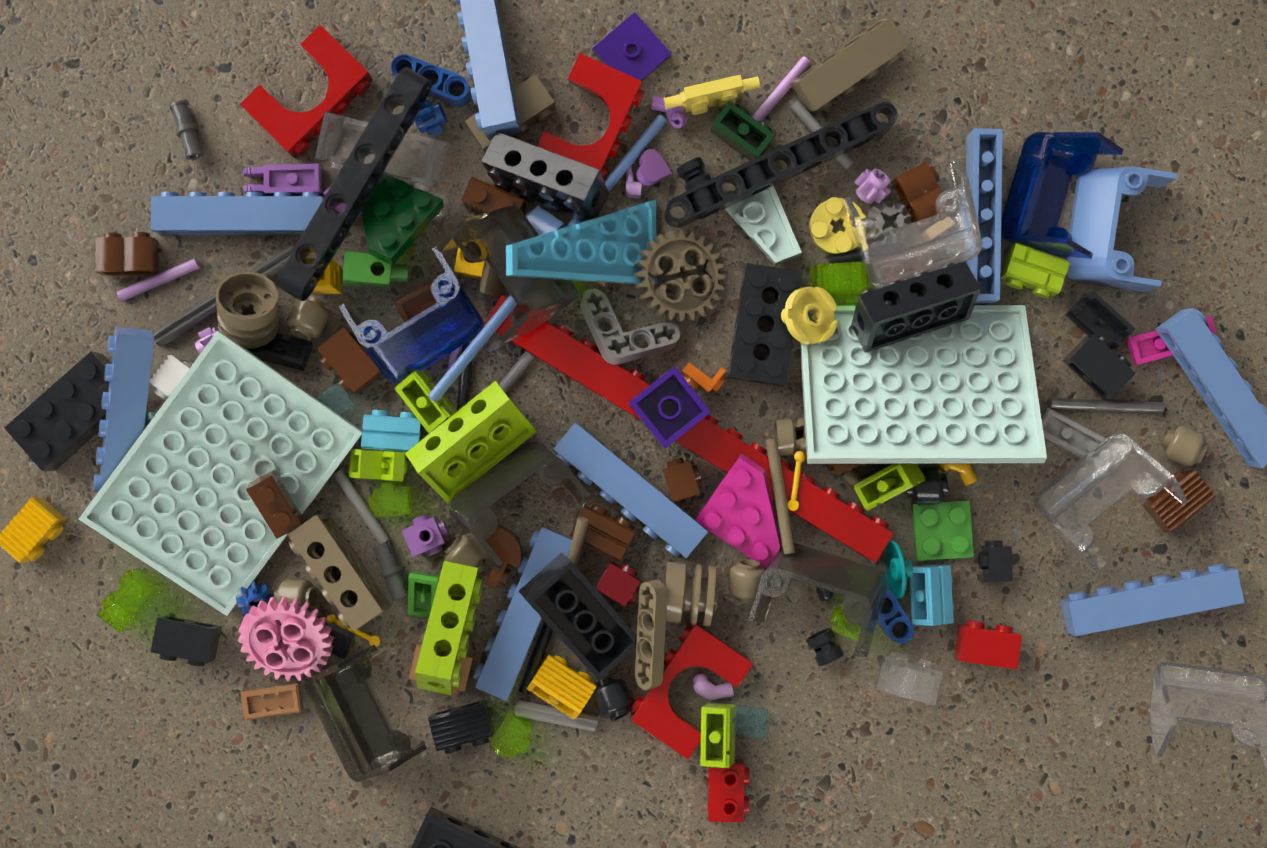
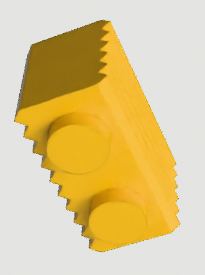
[0,497,66,563]
[527,654,597,720]

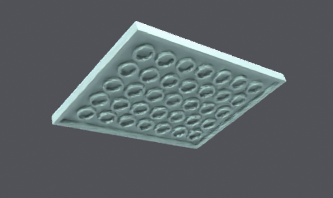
[800,305,1047,464]
[79,330,363,616]

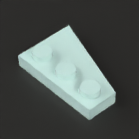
[725,186,802,266]

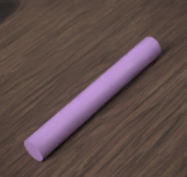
[752,56,811,121]
[117,258,200,302]

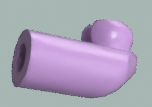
[693,674,734,701]

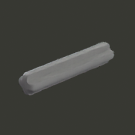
[514,700,599,732]

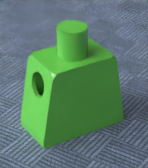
[343,251,408,289]

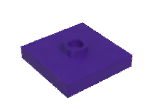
[592,12,671,81]

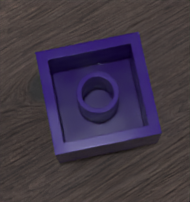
[628,366,711,449]

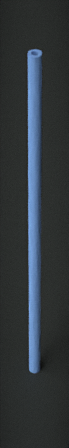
[428,114,667,403]

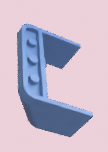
[1065,166,1177,292]

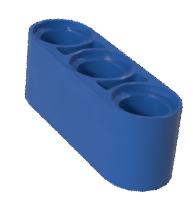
[391,54,472,107]
[853,567,914,643]

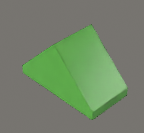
[408,571,440,618]

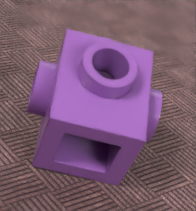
[401,513,450,557]

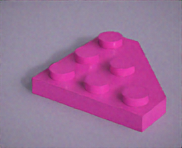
[695,454,782,568]

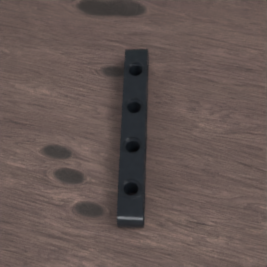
[276,67,432,301]
[664,102,898,228]

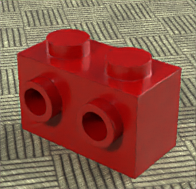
[954,620,1022,669]
[707,759,750,823]

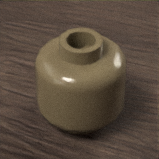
[287,297,330,341]
[1162,425,1209,467]
[443,534,486,573]
[728,559,767,604]
[274,579,319,612]

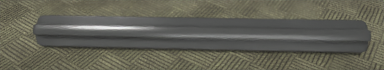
[153,246,295,346]

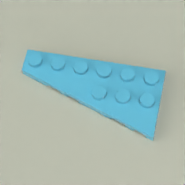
[506,200,657,284]

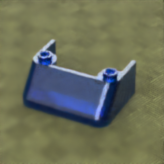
[1001,132,1124,259]
[339,246,484,383]

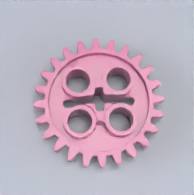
[238,596,334,682]

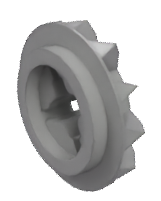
[866,200,912,245]

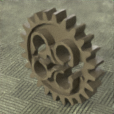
[634,229,725,323]

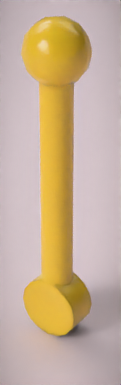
[787,451,805,511]
[326,614,381,647]

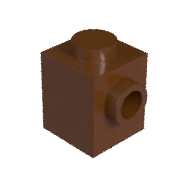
[662,457,702,502]

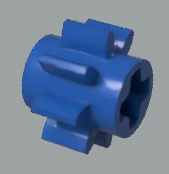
[414,99,448,137]
[236,581,273,616]

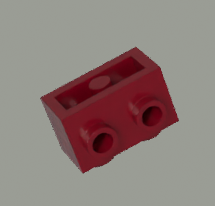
[595,561,640,607]

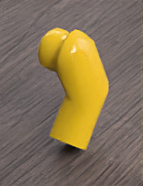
[938,463,978,486]

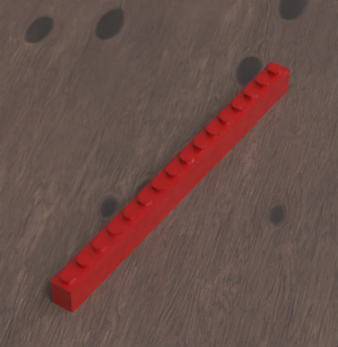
[484,295,894,563]

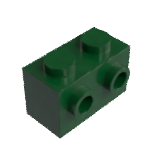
[710,101,775,161]

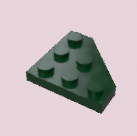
[361,172,444,265]

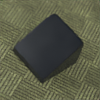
[327,623,355,659]

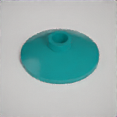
[885,541,913,599]

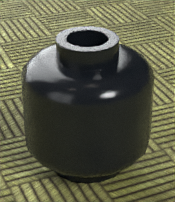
[907,467,949,506]
[592,676,634,722]

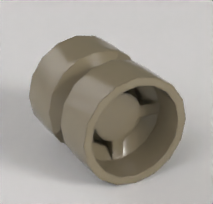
[774,418,807,456]

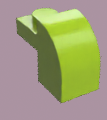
[349,449,407,481]

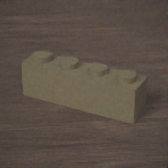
[790,17,908,113]

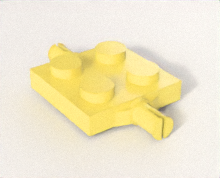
[663,75,760,115]

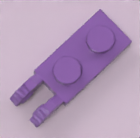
[243,164,323,195]

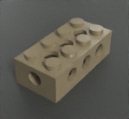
[288,513,392,631]

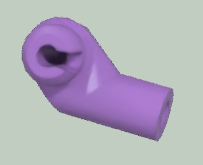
[651,95,687,129]

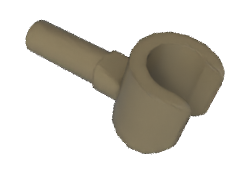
[841,464,881,488]

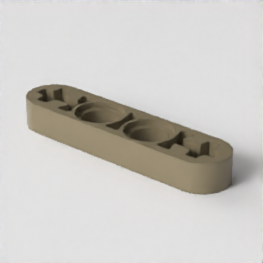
[635,579,667,690]

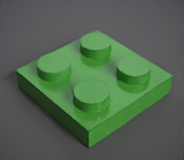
[911,500,974,561]

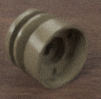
[216,272,279,349]
[664,561,719,626]

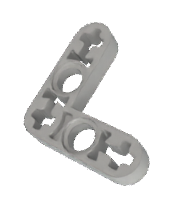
[580,289,680,365]

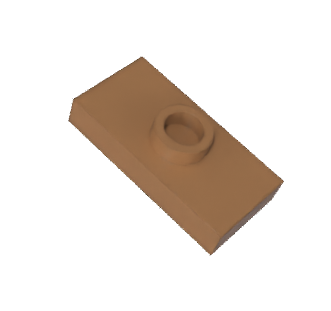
[241,682,303,721]

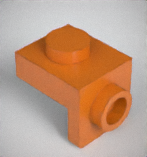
[681,362,726,394]

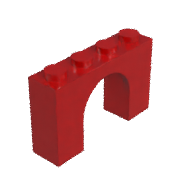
[240,25,373,158]
[537,53,645,180]
[630,623,753,759]

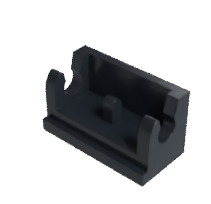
[1065,291,1135,350]

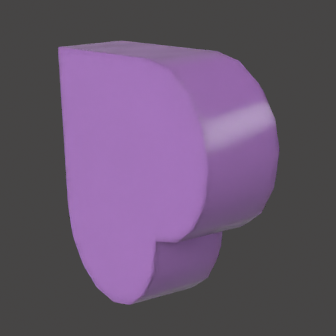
[636,149,672,186]

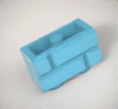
[361,410,424,452]
[909,565,954,626]

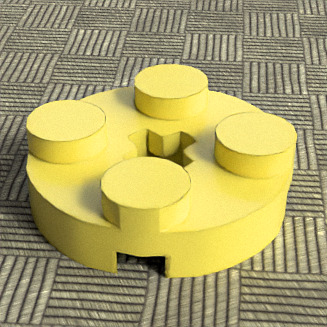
[809,197,867,255]
[781,286,838,345]

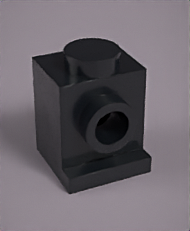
[977,540,1013,582]

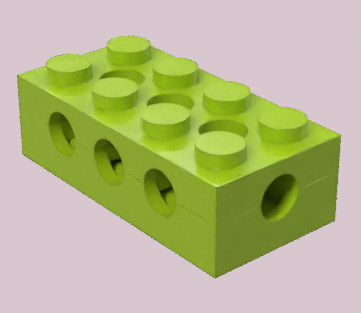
[405,381,537,503]
[415,561,483,695]

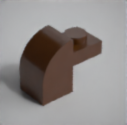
[477,522,523,589]

